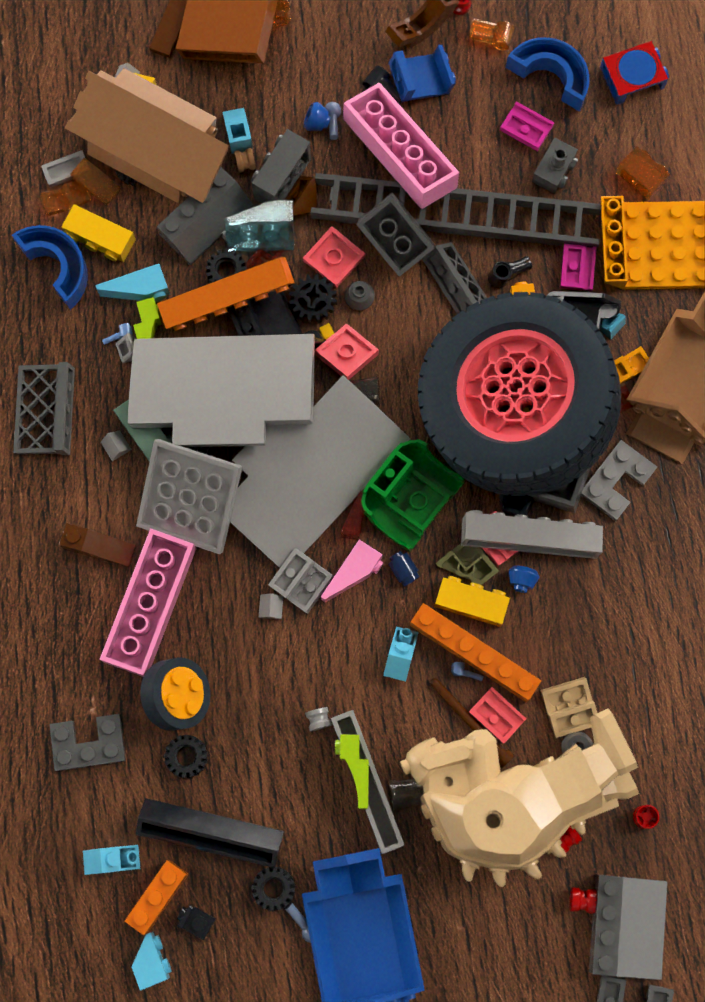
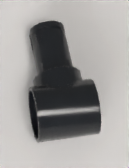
[362,65,402,105]
[488,256,532,289]

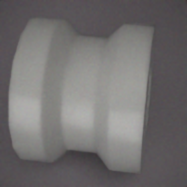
[305,707,332,731]

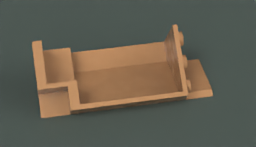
[65,68,229,203]
[626,292,705,464]

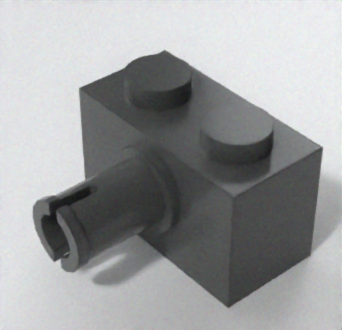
[532,138,579,194]

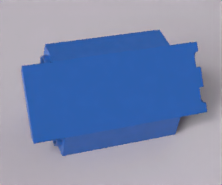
[302,848,425,1002]

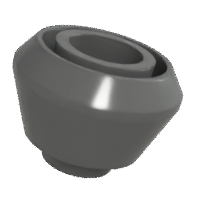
[344,281,375,310]
[561,731,593,754]

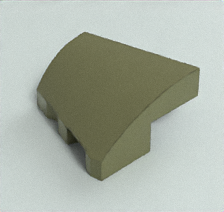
[436,543,499,585]

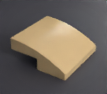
[540,677,597,738]

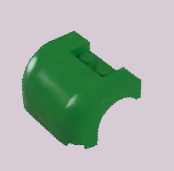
[361,439,465,553]

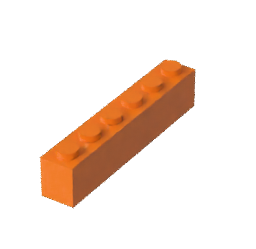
[157,257,294,331]
[410,603,541,703]

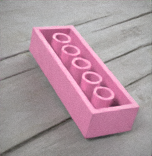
[343,82,459,209]
[100,528,196,677]

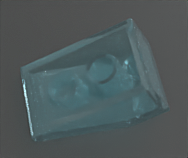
[225,200,294,251]

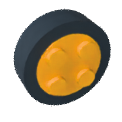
[140,657,210,731]

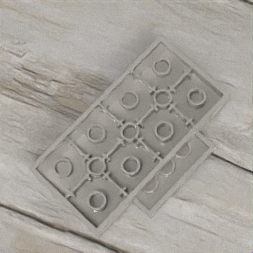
[128,334,315,447]
[230,375,410,568]

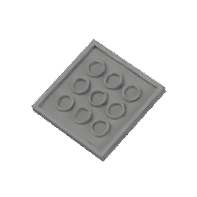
[136,439,243,554]

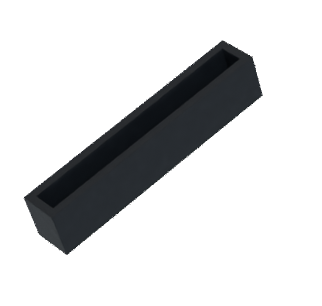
[136,798,284,868]

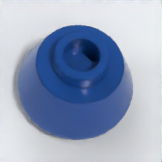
[304,102,331,131]
[508,566,540,593]

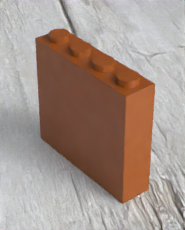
[176,0,278,64]

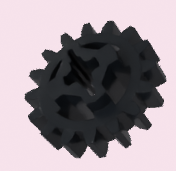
[289,274,337,323]

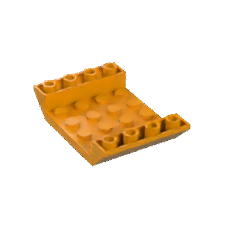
[601,196,705,290]

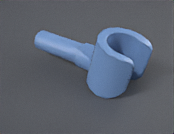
[102,323,133,345]
[451,662,483,681]

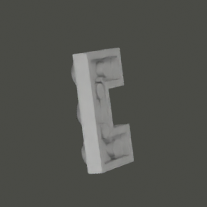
[581,440,657,521]

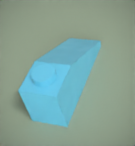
[95,264,170,302]

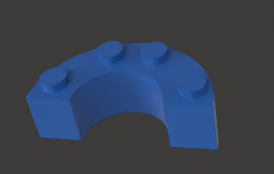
[506,38,589,112]
[12,225,88,310]

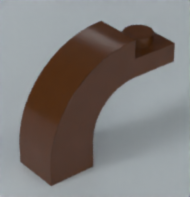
[385,0,459,49]

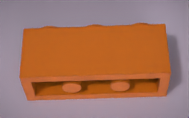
[125,860,189,935]

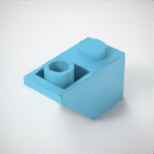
[222,108,253,154]
[383,626,419,682]
[83,845,140,875]
[132,932,172,990]

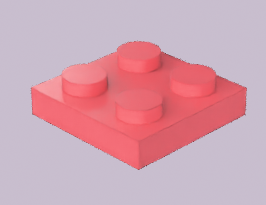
[303,226,366,289]
[315,323,379,380]

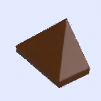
[277,176,317,216]

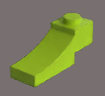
[133,297,162,339]
[335,734,369,809]

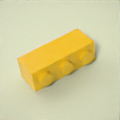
[62,205,136,262]
[434,576,510,627]

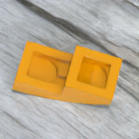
[614,346,649,384]

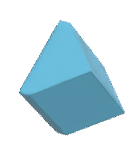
[601,313,626,340]

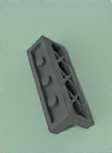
[422,242,487,314]

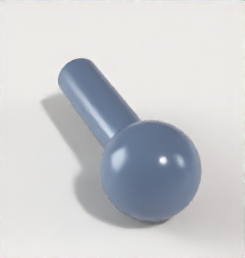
[325,102,341,140]
[285,903,311,943]

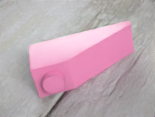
[321,539,384,602]

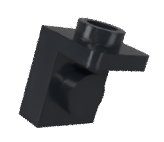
[177,904,216,940]

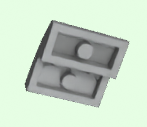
[268,548,334,614]

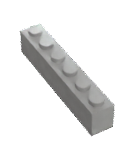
[461,510,603,559]
[331,710,404,854]

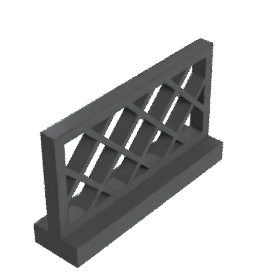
[13,362,75,456]

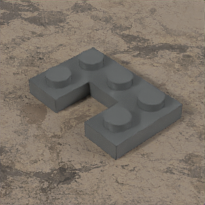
[49,714,126,771]
[597,975,674,1002]

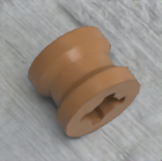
[234,148,256,173]

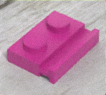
[500,102,554,151]
[560,243,597,292]

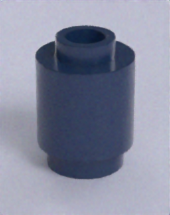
[388,551,420,587]

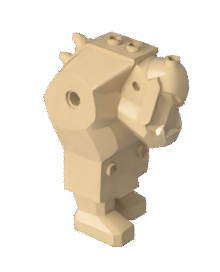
[400,708,639,887]

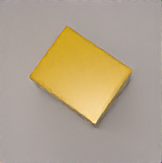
[319,323,334,341]

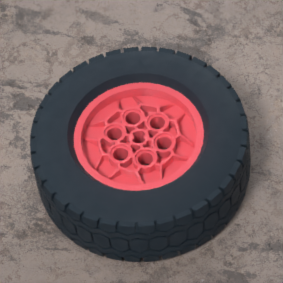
[418,292,621,496]

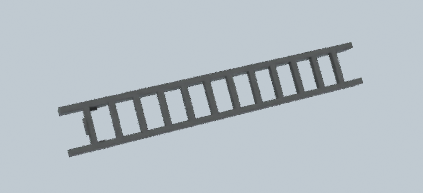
[311,173,601,250]

